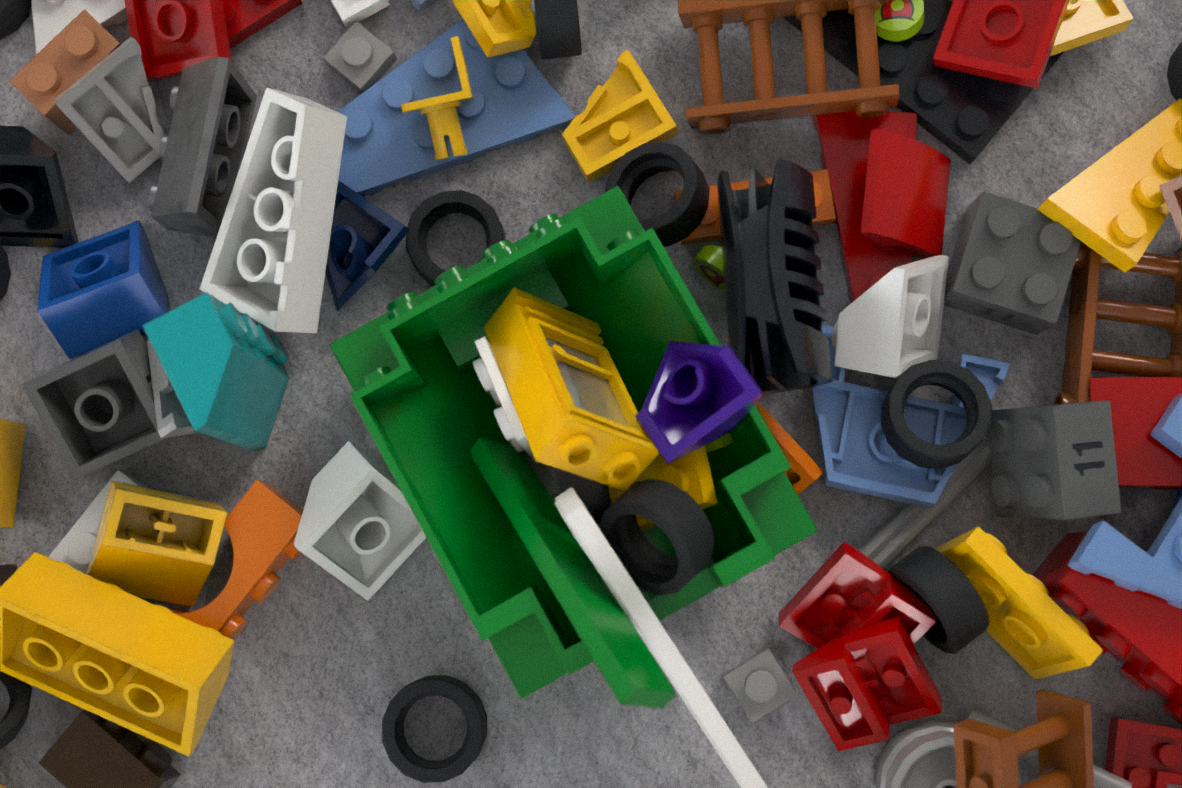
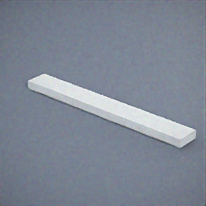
[554,487,768,788]

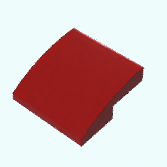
[860,129,951,260]
[1090,377,1182,490]
[779,541,937,649]
[792,617,942,751]

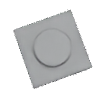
[323,21,397,93]
[722,647,798,724]

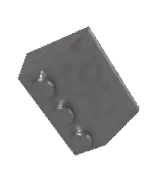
[149,57,257,238]

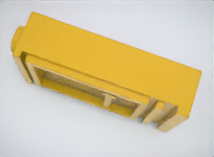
[484,287,660,491]

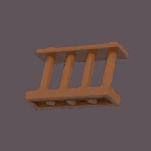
[677,0,900,134]
[1053,241,1182,405]
[953,689,1094,788]

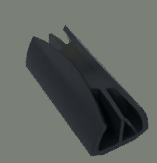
[717,158,832,395]

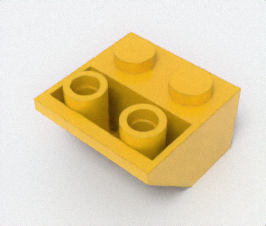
[86,480,228,607]

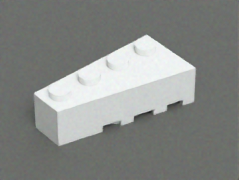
[199,87,347,333]

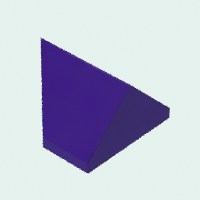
[635,341,764,463]

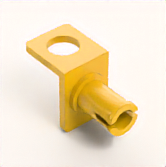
[401,36,474,160]

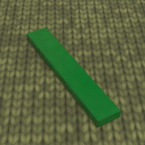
[469,438,677,708]

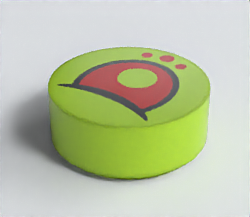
[875,0,924,41]
[692,245,725,292]

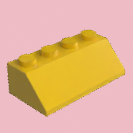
[0,552,235,757]

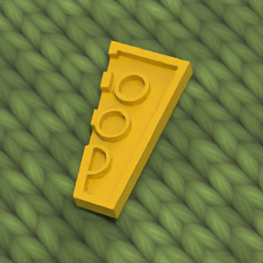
[1037,98,1182,273]

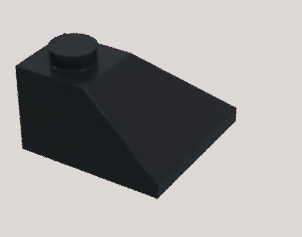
[0,125,79,248]

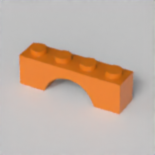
[167,480,303,640]

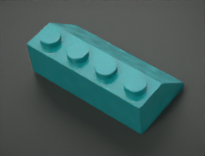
[142,292,289,452]

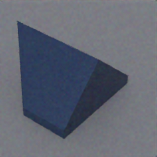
[326,181,410,311]

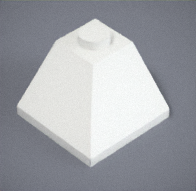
[832,255,949,378]
[294,441,426,601]

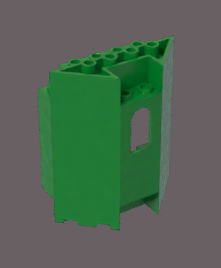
[329,186,818,699]

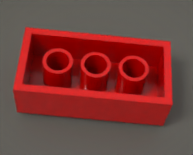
[1032,531,1182,725]

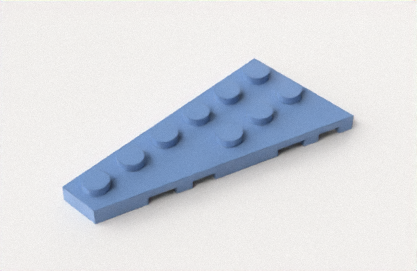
[337,19,575,196]

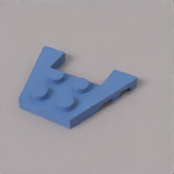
[810,325,1010,508]
[1067,393,1182,609]

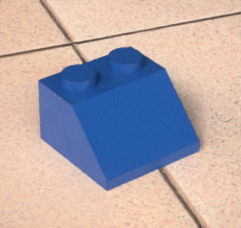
[37,220,168,359]

